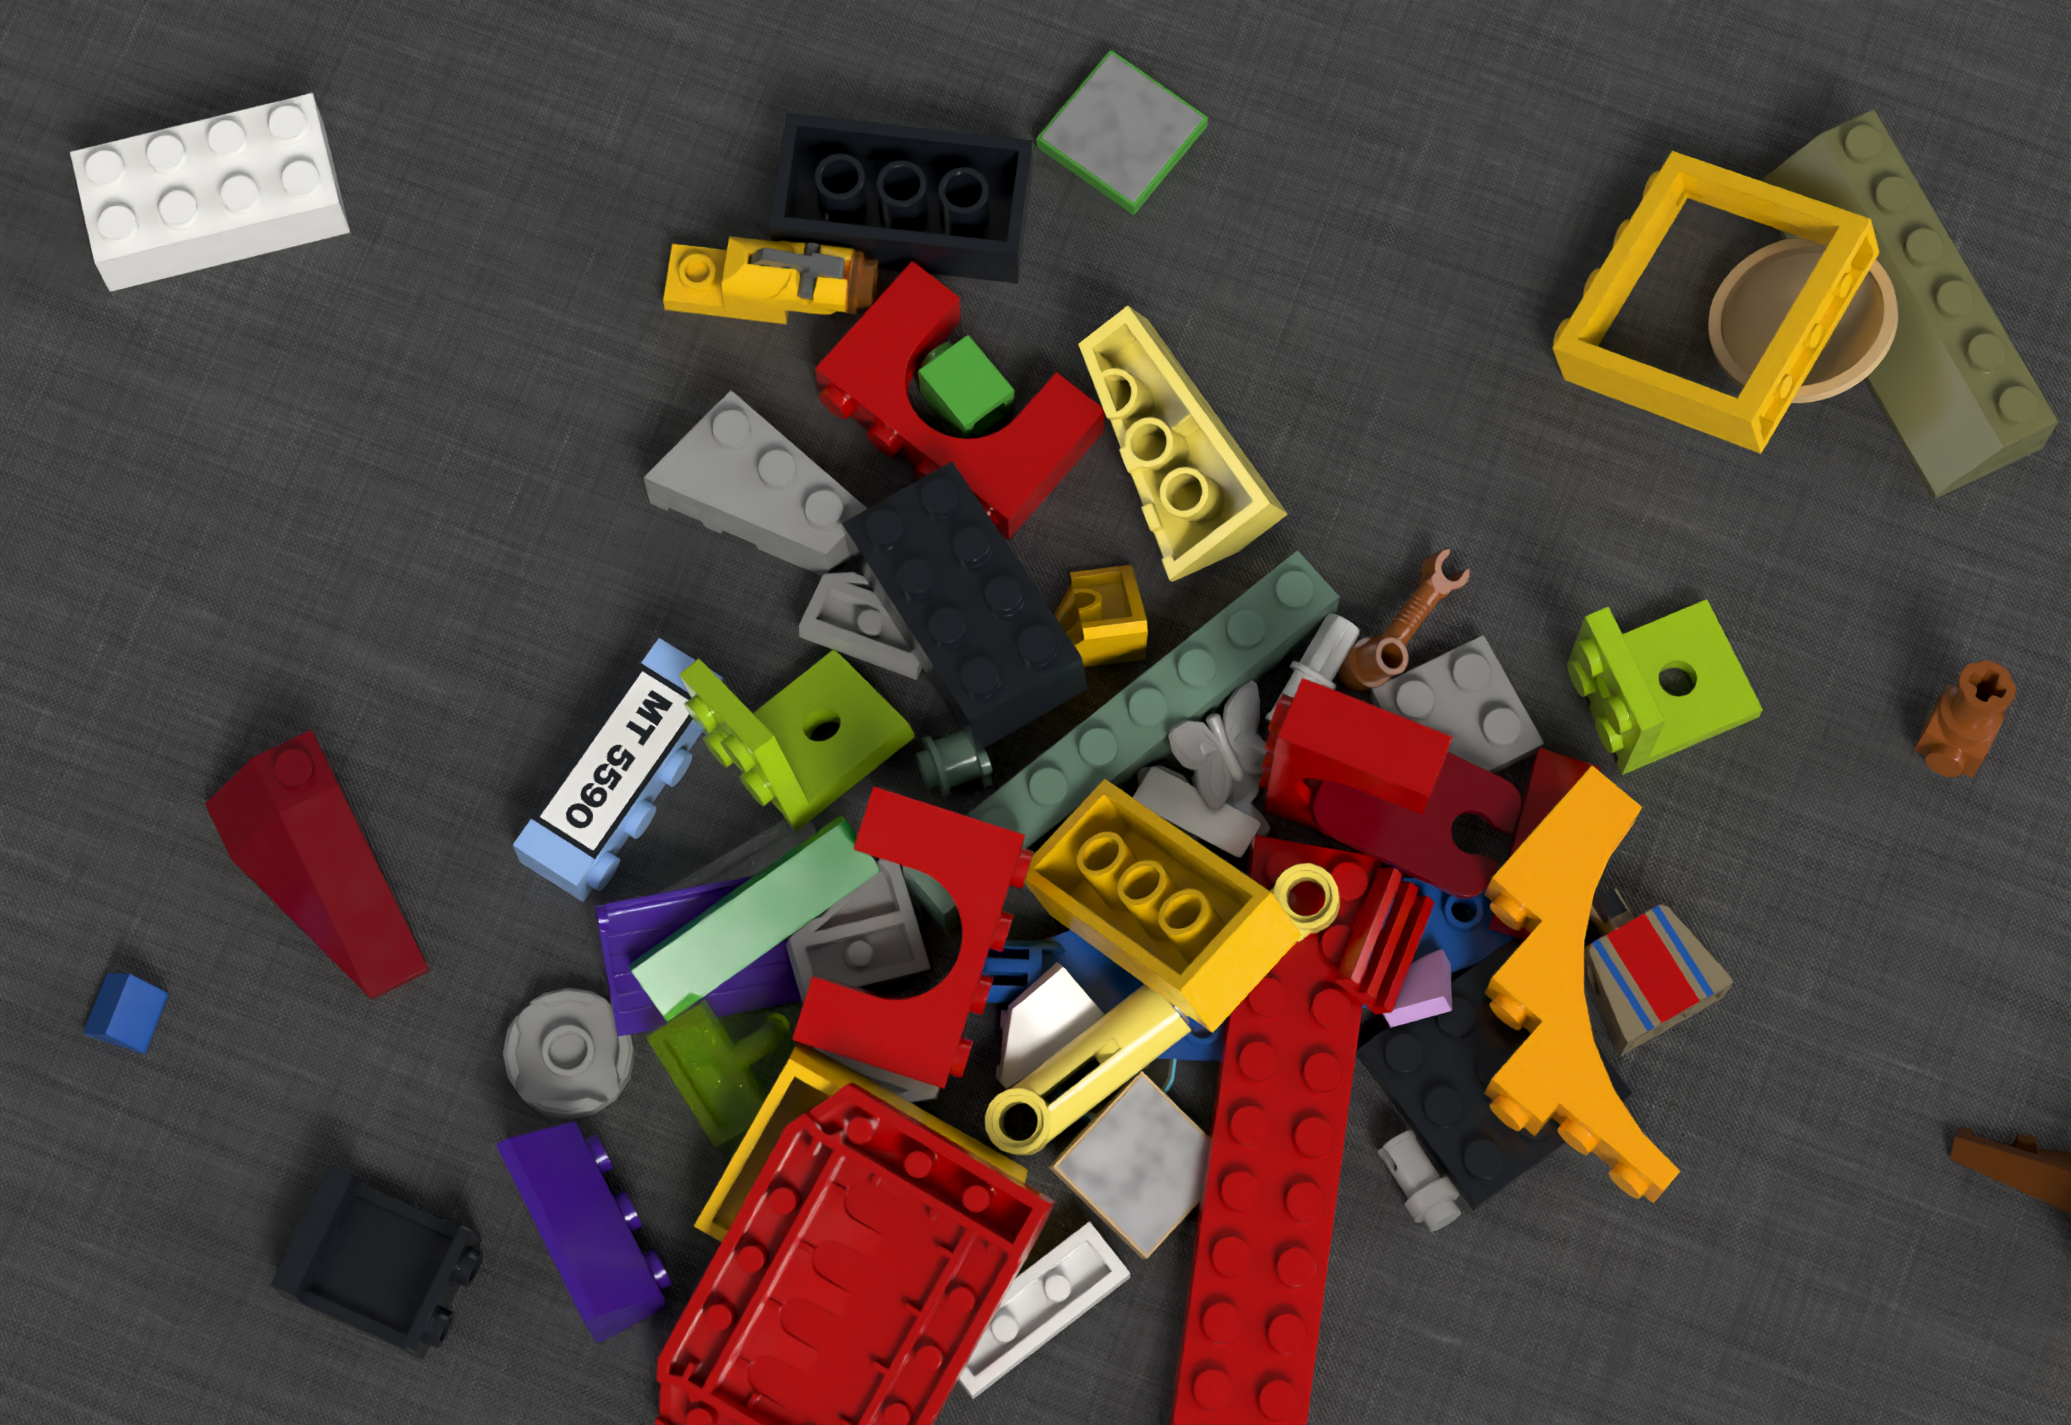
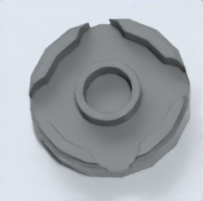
[503,988,635,1120]

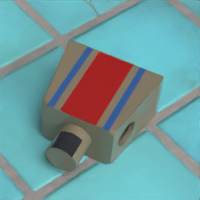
[1584,889,1734,1057]

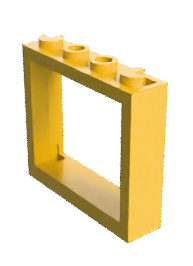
[1552,151,1880,454]

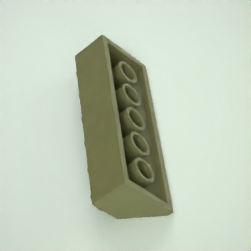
[1760,109,2059,500]

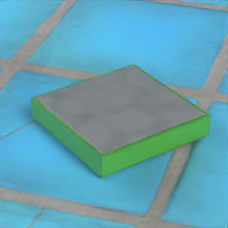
[1037,50,1208,215]

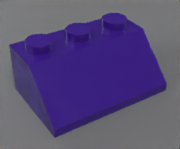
[496,1121,671,1344]

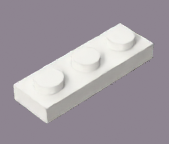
[958,1221,1131,1399]

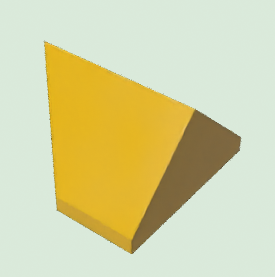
[1054,565,1148,667]

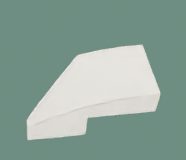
[996,962,1104,1089]

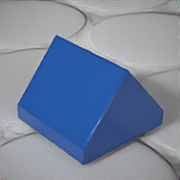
[83,973,169,1055]

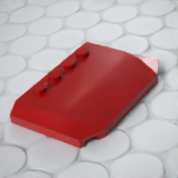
[655,1082,1055,1425]

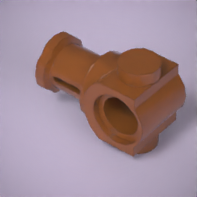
[1914,660,2016,778]

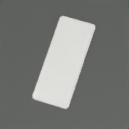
[1133,766,1261,858]

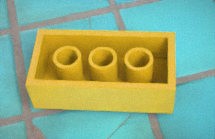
[1025,779,1302,1033]

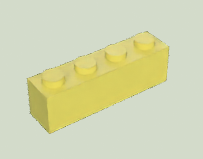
[1078,306,1288,582]

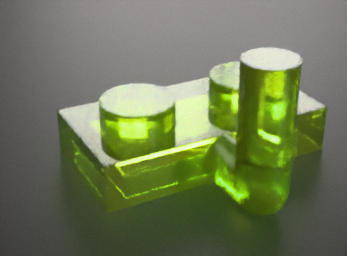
[646,999,789,1148]

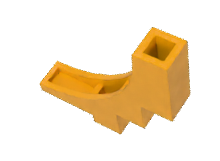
[1484,766,1680,1204]

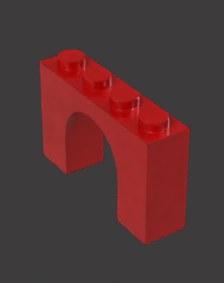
[815,261,1105,540]
[1258,678,1453,837]
[792,786,1034,1089]

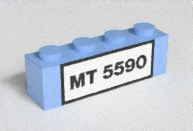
[513,638,724,902]

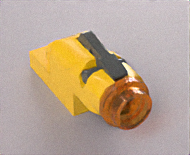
[663,236,878,324]

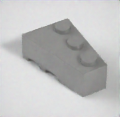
[644,390,867,576]

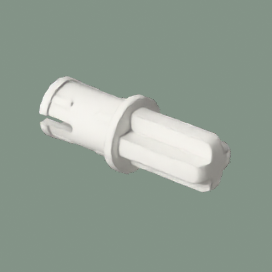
[1265,613,1359,722]

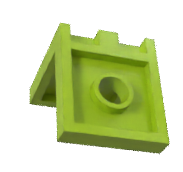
[1567,599,1763,775]
[679,649,915,832]

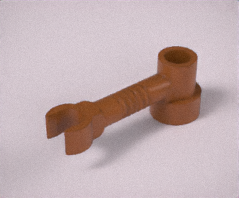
[1338,549,1470,692]

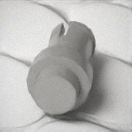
[1377,1130,1461,1232]

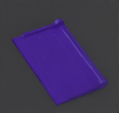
[594,875,802,1037]

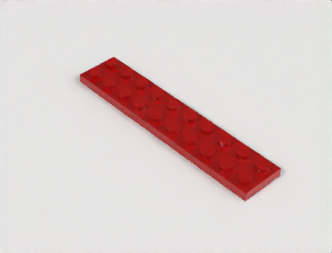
[1169,835,1381,1425]

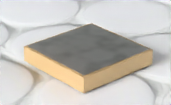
[1049,1071,1209,1259]

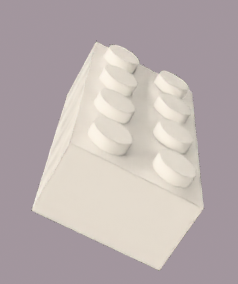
[70,93,350,292]

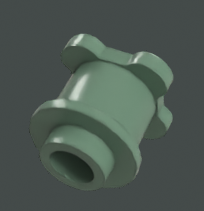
[915,730,993,797]

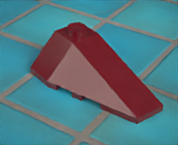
[205,730,430,1000]

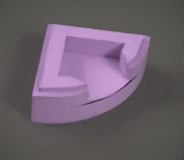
[1383,949,1452,1027]

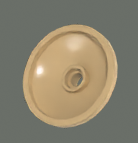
[1708,237,1898,403]

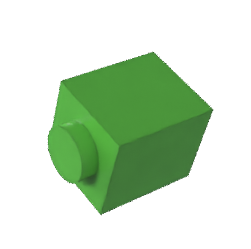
[918,335,1015,439]

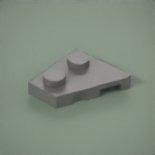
[799,572,922,680]
[785,859,931,1003]

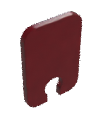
[1310,752,1522,899]

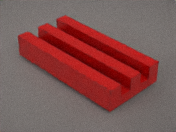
[1334,867,1435,1014]

